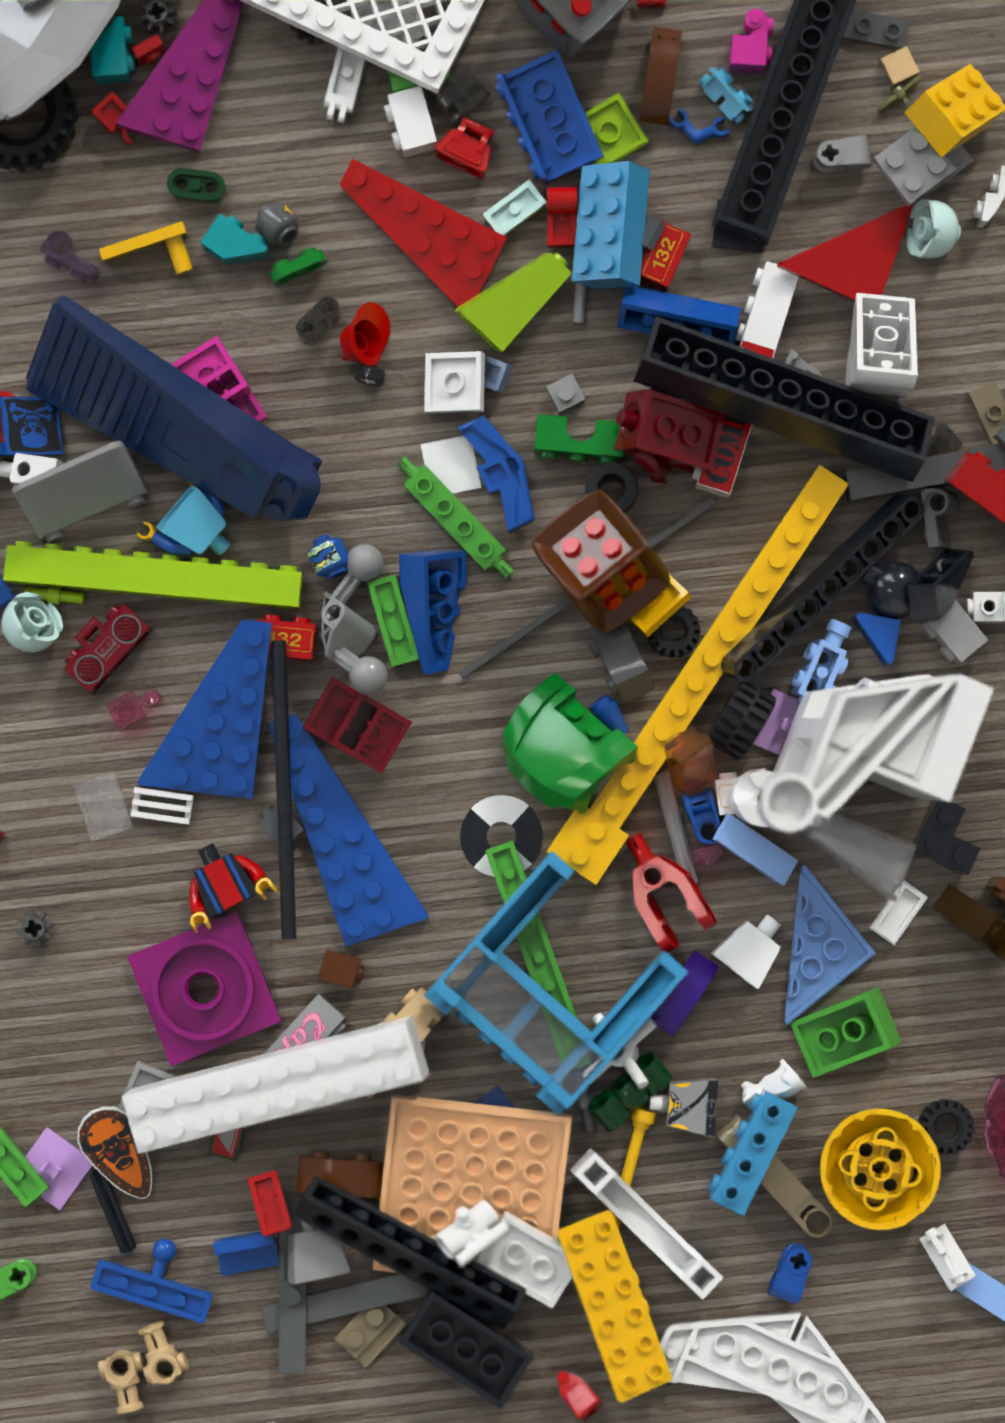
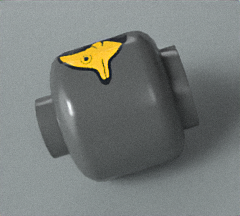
[256,203,299,246]

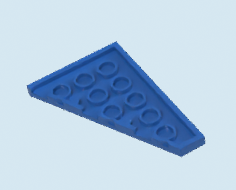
[138,619,272,799]

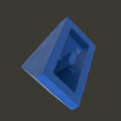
[851,613,901,667]

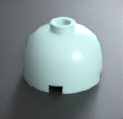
[906,199,961,259]
[1,592,63,653]

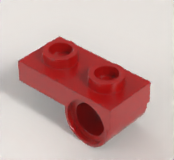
[547,187,577,248]

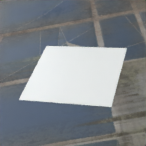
[421,436,481,493]

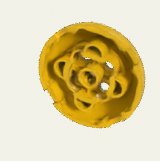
[820,1108,941,1230]

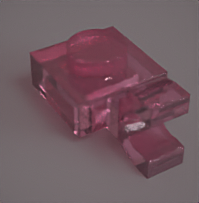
[105,689,163,731]

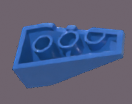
[399,550,467,674]

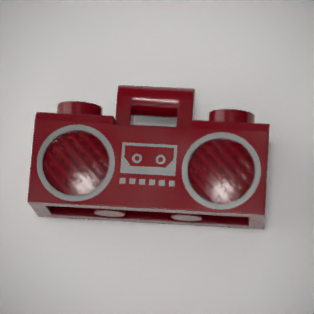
[64,604,153,694]

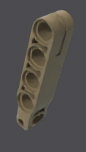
[715,1114,832,1238]

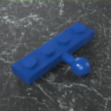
[90,1238,214,1324]

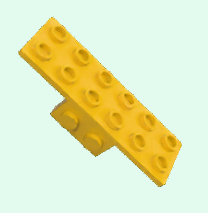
[557,1210,672,1402]

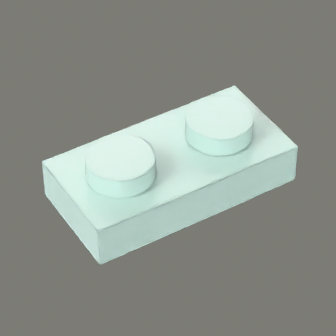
[482,180,547,236]

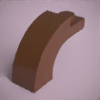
[639,26,682,126]

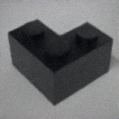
[909,800,981,875]

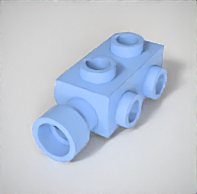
[791,619,852,702]

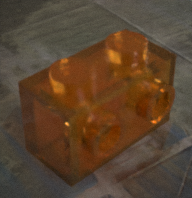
[664,726,716,798]

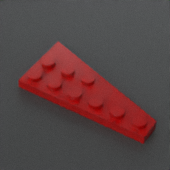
[339,158,508,307]

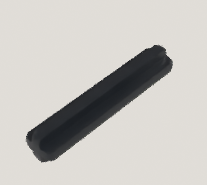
[89,1169,136,1254]

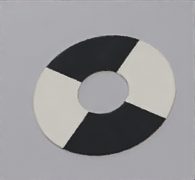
[460,795,543,877]

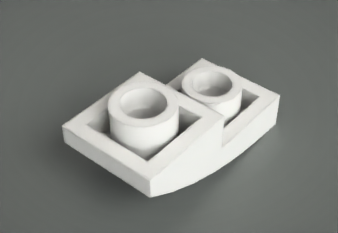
[974,165,1005,228]

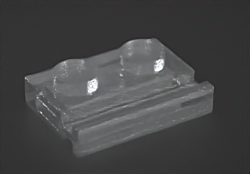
[73,772,134,842]

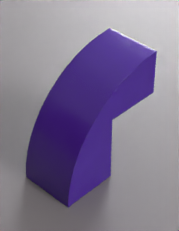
[650,950,719,1036]

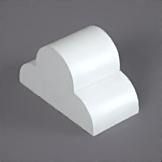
[846,293,918,398]

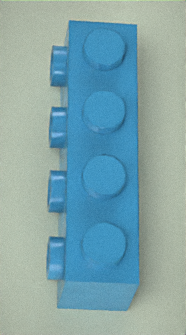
[707,1089,798,1216]

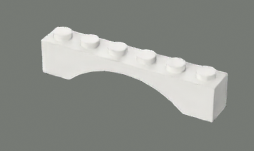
[570,1149,723,1300]

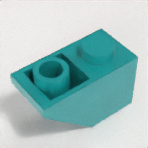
[90,16,135,85]
[200,213,270,265]

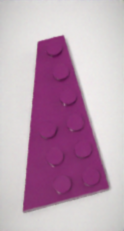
[115,0,243,153]

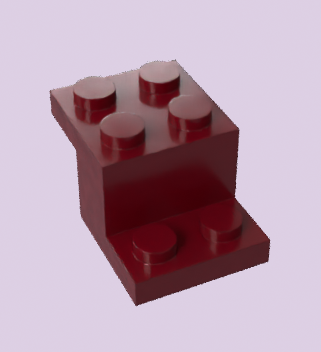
[302,677,412,773]

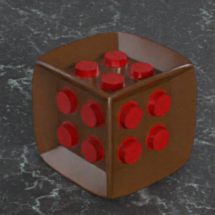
[532,489,670,634]

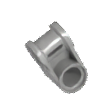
[812,135,871,173]

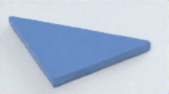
[784,864,876,1025]

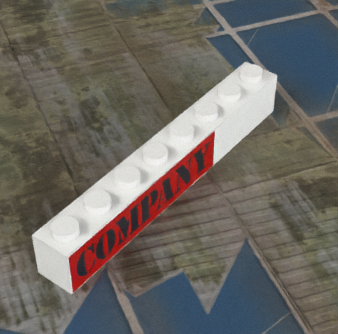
[692,261,798,498]

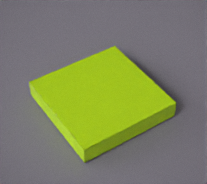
[585,93,649,165]

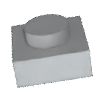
[546,374,585,414]

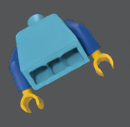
[137,480,230,556]

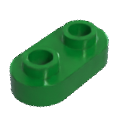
[269,247,328,285]

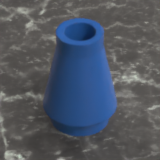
[589,694,629,734]

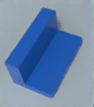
[213,1231,279,1275]

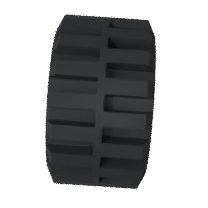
[707,681,776,761]

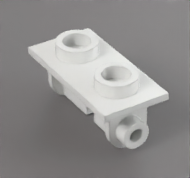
[919,1224,976,1291]

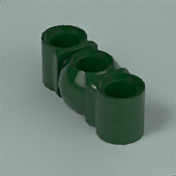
[588,1052,672,1132]

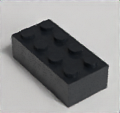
[399,1290,534,1409]

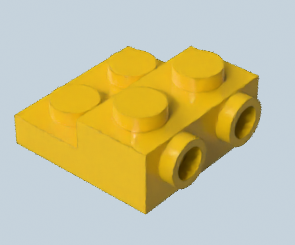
[628,574,691,637]

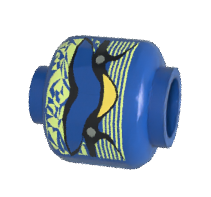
[308,534,348,580]

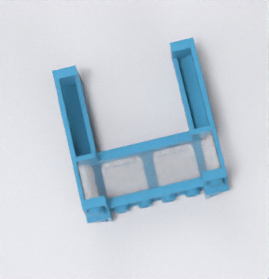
[424,851,688,1115]

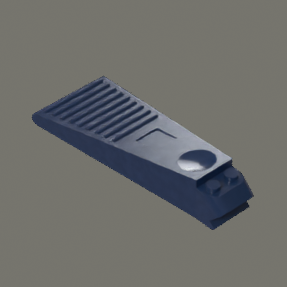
[25,296,322,521]

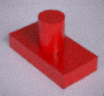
[247,1170,293,1238]

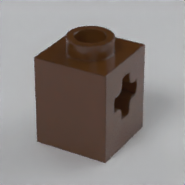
[318,949,365,988]

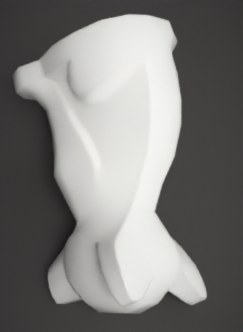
[741,1059,807,1106]

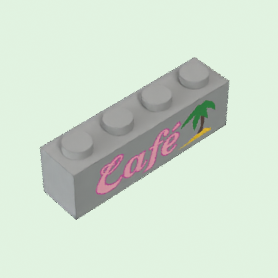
[264,993,346,1054]

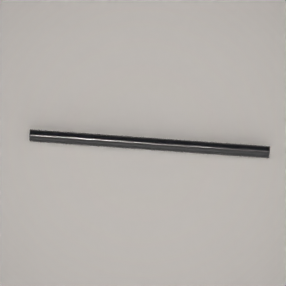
[271,640,297,940]

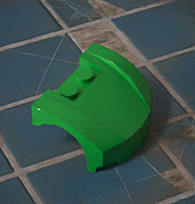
[501,672,638,814]

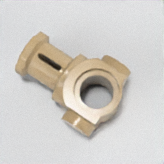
[138,1320,189,1385]
[98,1350,144,1414]

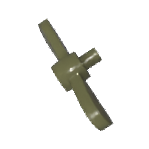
[877,74,922,114]

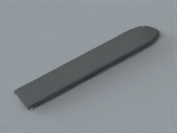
[279,1192,306,1373]
[262,1274,429,1334]

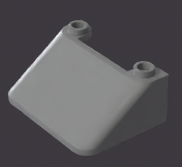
[11,441,150,544]

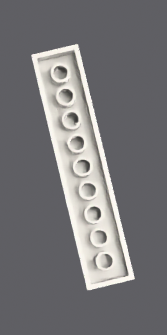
[121,1015,429,1154]

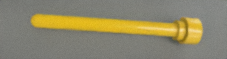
[612,1108,656,1229]

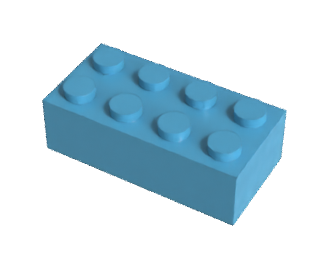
[572,161,650,289]

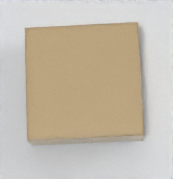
[880,46,920,87]

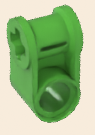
[0,1258,37,1301]

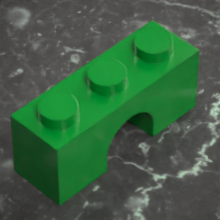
[534,414,623,464]

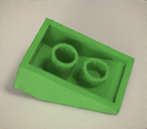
[790,987,902,1078]

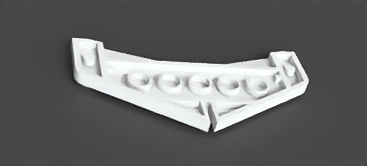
[660,1312,886,1423]

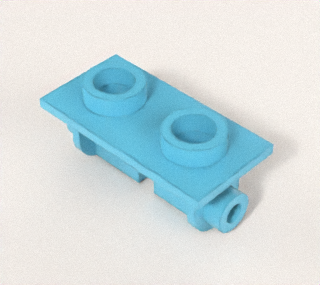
[699,67,754,124]

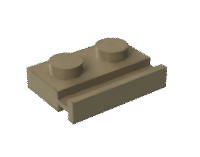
[334,1305,407,1369]

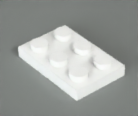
[475,1211,572,1309]

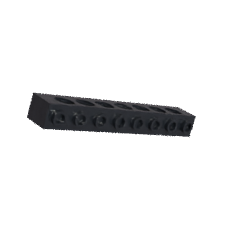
[292,1175,527,1330]

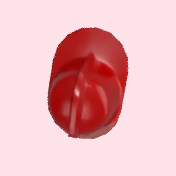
[340,302,391,366]

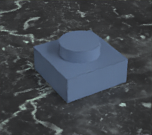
[484,355,513,393]

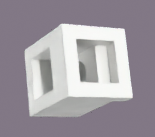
[965,591,1005,623]

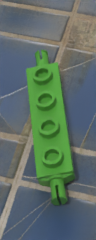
[397,456,514,579]

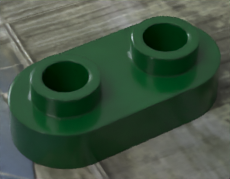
[167,168,226,203]

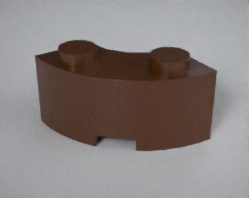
[296,1150,383,1198]

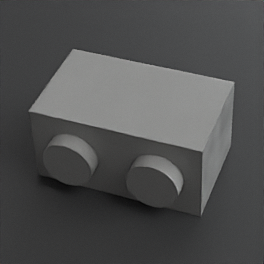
[919,600,988,665]

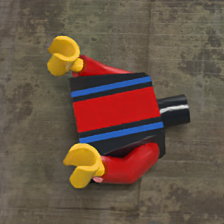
[189,843,278,933]

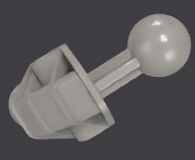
[320,544,388,695]

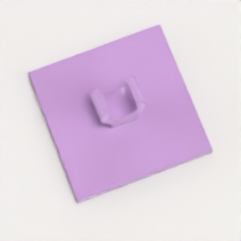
[753,689,800,755]
[26,1127,92,1210]

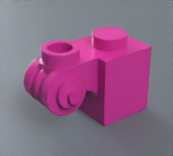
[728,9,774,74]

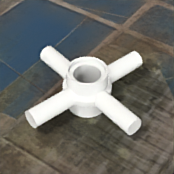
[583,1013,657,1089]

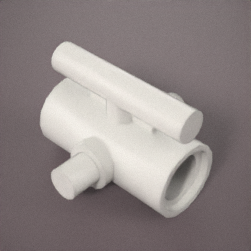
[435,1200,510,1267]

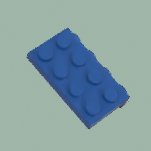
[495,49,605,185]

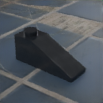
[908,548,974,622]

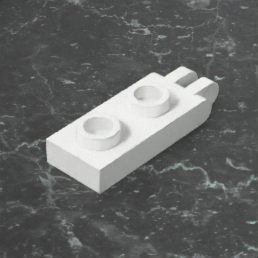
[324,47,366,123]

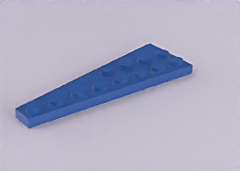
[268,714,429,947]

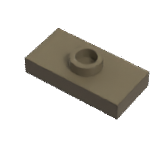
[967,381,1005,445]

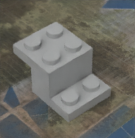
[872,126,974,206]

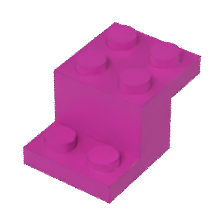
[171,336,268,423]

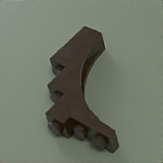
[931,884,1005,963]

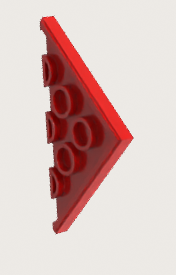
[777,204,914,302]

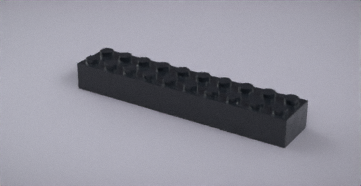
[713,0,856,246]
[633,316,935,482]

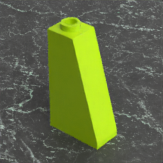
[454,253,572,352]

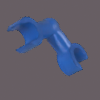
[669,108,730,144]

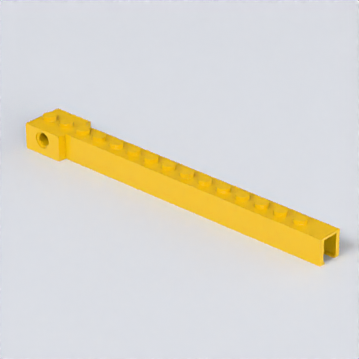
[546,465,849,885]

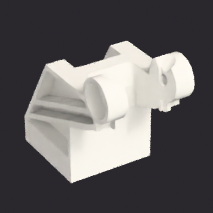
[729,674,994,832]

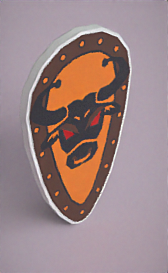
[77,1107,152,1199]

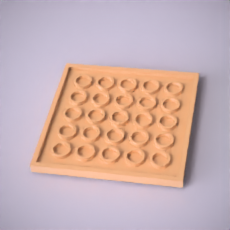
[373,1094,572,1273]

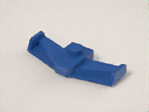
[457,415,535,534]

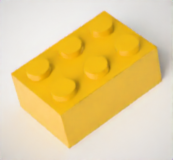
[904,64,1005,158]

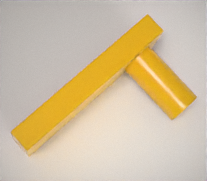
[99,221,193,275]

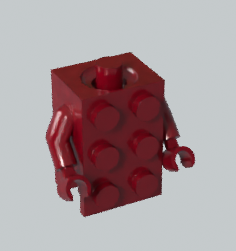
[614,388,725,484]

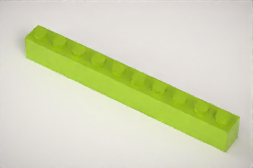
[3,541,304,610]

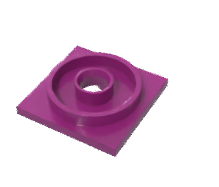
[127,911,282,1067]

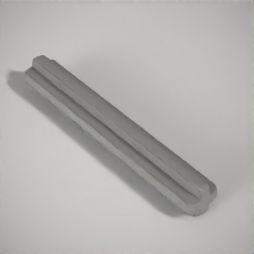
[654,771,698,883]

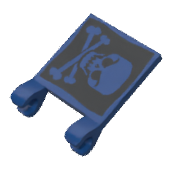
[0,397,63,457]

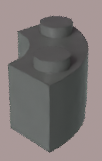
[587,623,655,704]

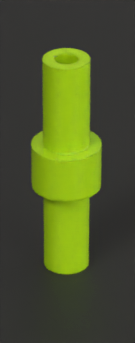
[24,586,85,605]

